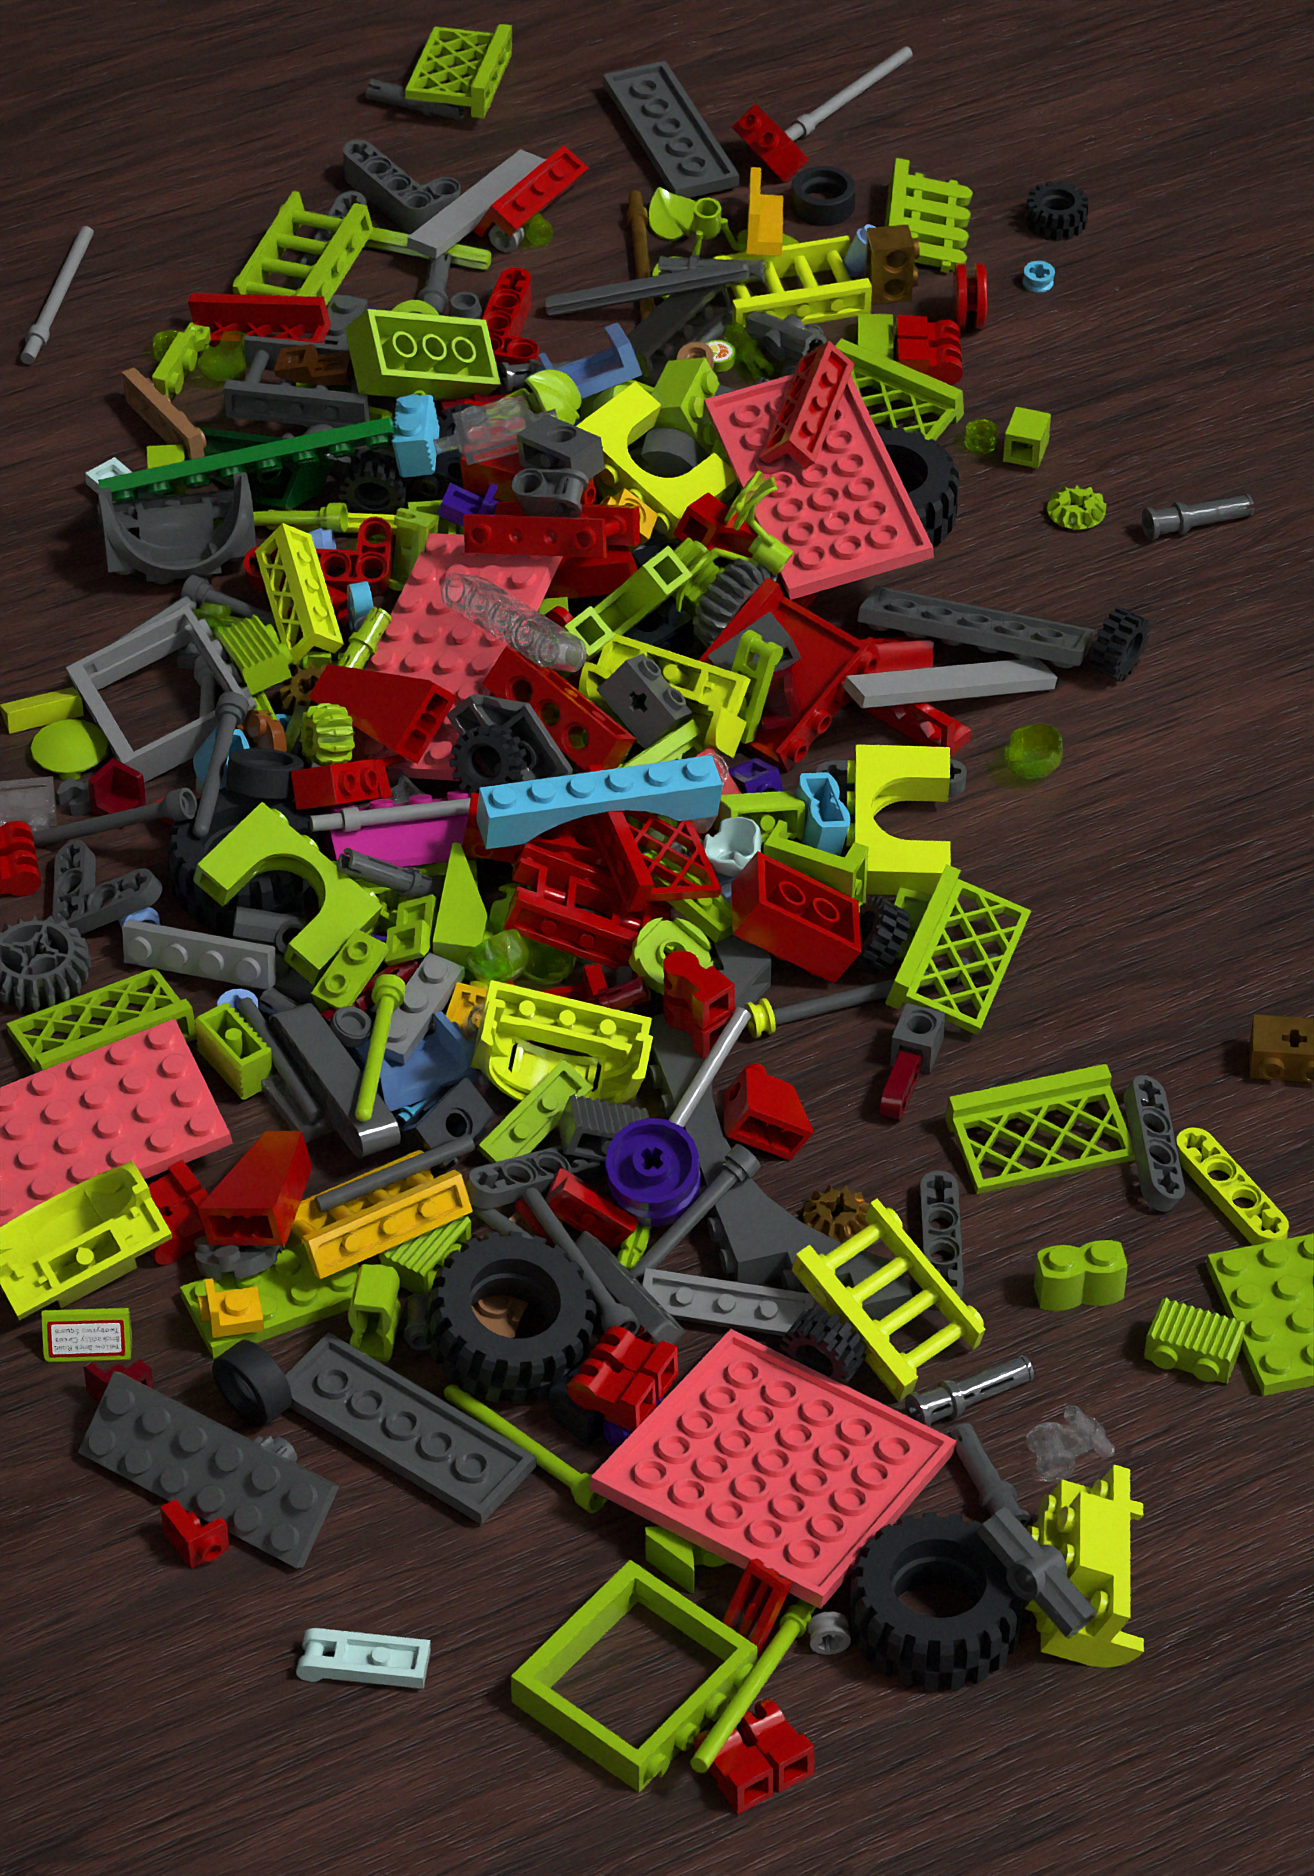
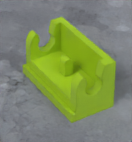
[388,508,439,592]

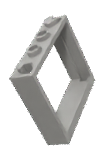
[66,605,257,783]

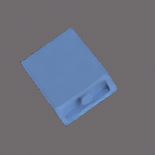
[536,322,642,399]
[351,1011,478,1111]

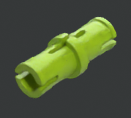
[337,607,392,669]

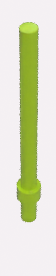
[690,1599,816,1773]

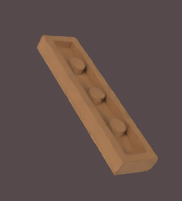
[122,367,207,461]

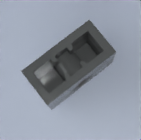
[596,654,692,749]

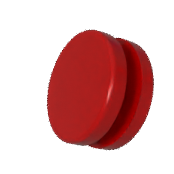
[952,263,987,329]

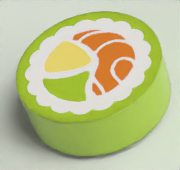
[705,340,735,373]

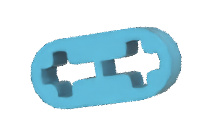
[347,581,373,635]

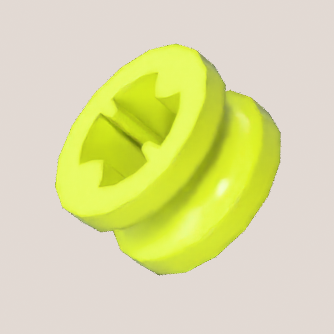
[744,998,776,1038]

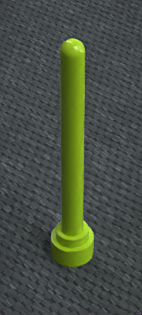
[213,503,348,533]
[355,974,406,1122]
[444,1384,608,1513]

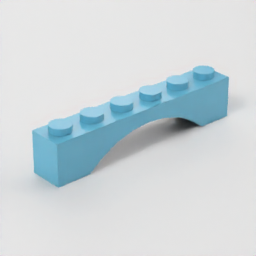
[476,755,723,849]

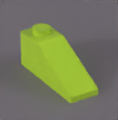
[433,843,494,970]

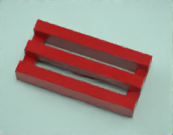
[722,1558,793,1659]

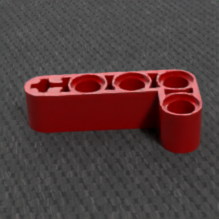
[481,267,539,366]
[243,517,395,596]

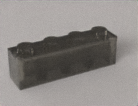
[626,285,732,384]

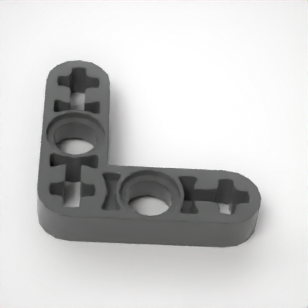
[52,840,162,935]

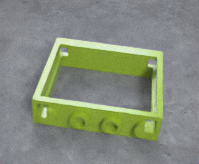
[511,1560,758,1793]

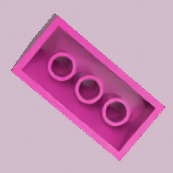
[320,790,478,867]

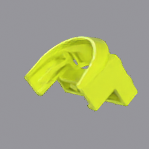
[470,980,653,1105]

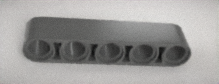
[269,1003,401,1158]

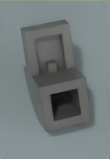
[630,428,710,478]

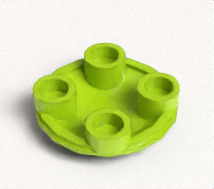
[31,719,109,780]

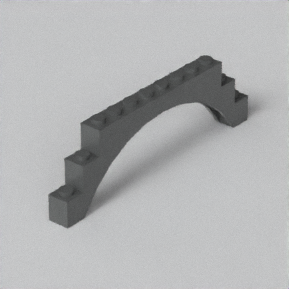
[648,936,912,1321]

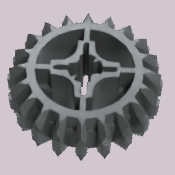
[692,556,780,648]
[0,915,91,1012]

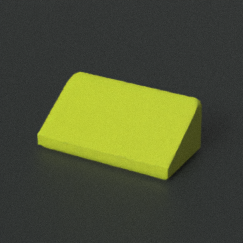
[0,687,84,734]

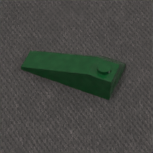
[196,427,333,510]

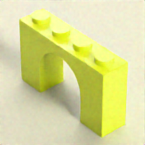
[576,382,738,539]
[846,745,951,895]

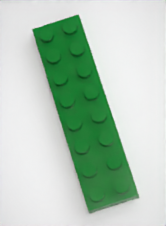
[98,417,395,502]

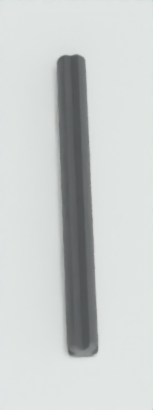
[545,260,750,317]

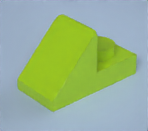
[645,1526,731,1594]

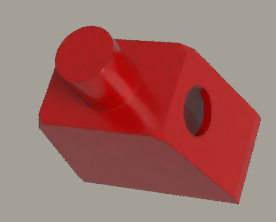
[723,1063,814,1161]

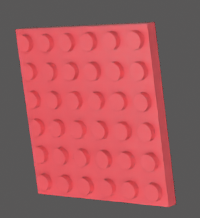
[590,1329,957,1609]

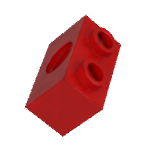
[731,103,809,183]
[291,759,379,810]

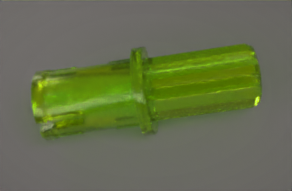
[724,323,774,381]

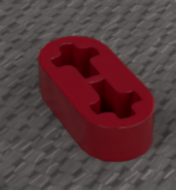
[879,1051,922,1121]

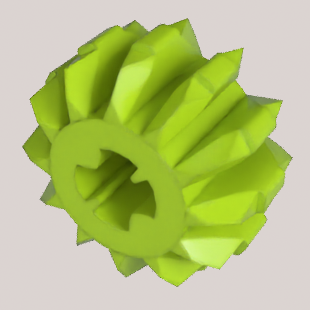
[299,703,355,766]

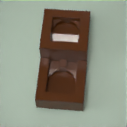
[274,344,354,386]

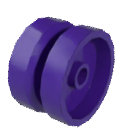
[605,1118,701,1227]

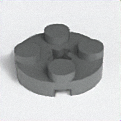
[194,1235,282,1280]

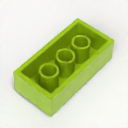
[344,309,501,400]

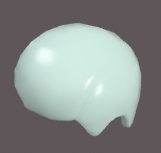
[703,817,763,877]

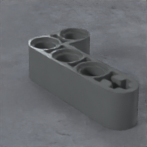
[343,140,461,234]

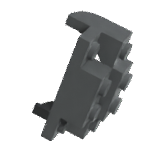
[96,472,256,584]

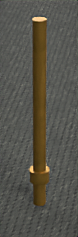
[627,190,656,335]

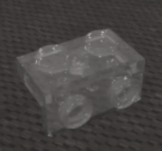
[0,776,58,832]

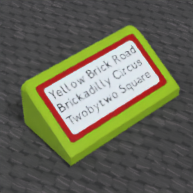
[41,1308,132,1363]

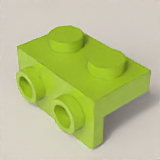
[311,928,389,1013]

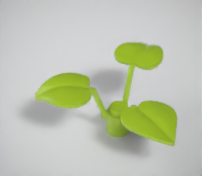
[649,187,799,303]
[525,369,647,499]
[675,470,794,613]

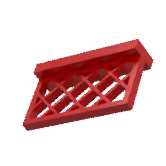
[585,765,722,912]

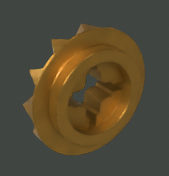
[803,1185,870,1242]

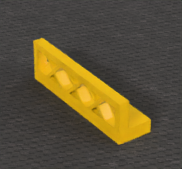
[746,167,783,256]

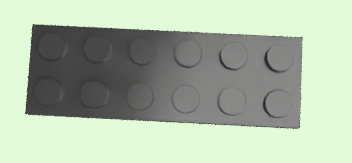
[603,60,739,199]
[857,586,1095,668]
[285,1332,536,1525]
[78,1372,340,1568]

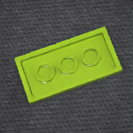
[180,1243,360,1359]

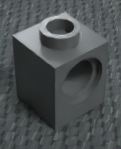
[890,1003,945,1075]

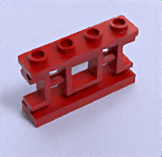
[503,843,672,977]

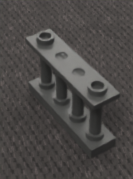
[223,335,370,429]

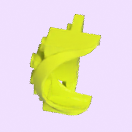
[579,633,751,759]
[0,1160,173,1320]
[1025,1465,1144,1668]

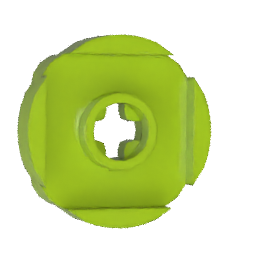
[629,918,713,996]

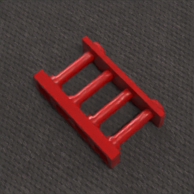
[463,501,640,558]

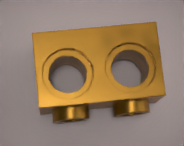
[865,224,920,305]

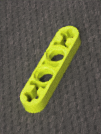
[1176,1127,1289,1245]

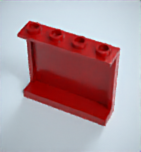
[698,577,881,773]

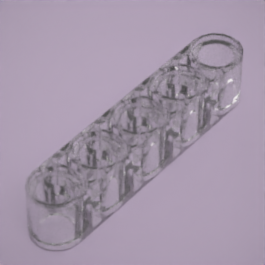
[441,572,586,672]

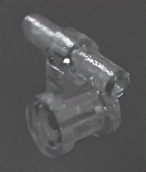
[1026,1405,1115,1482]

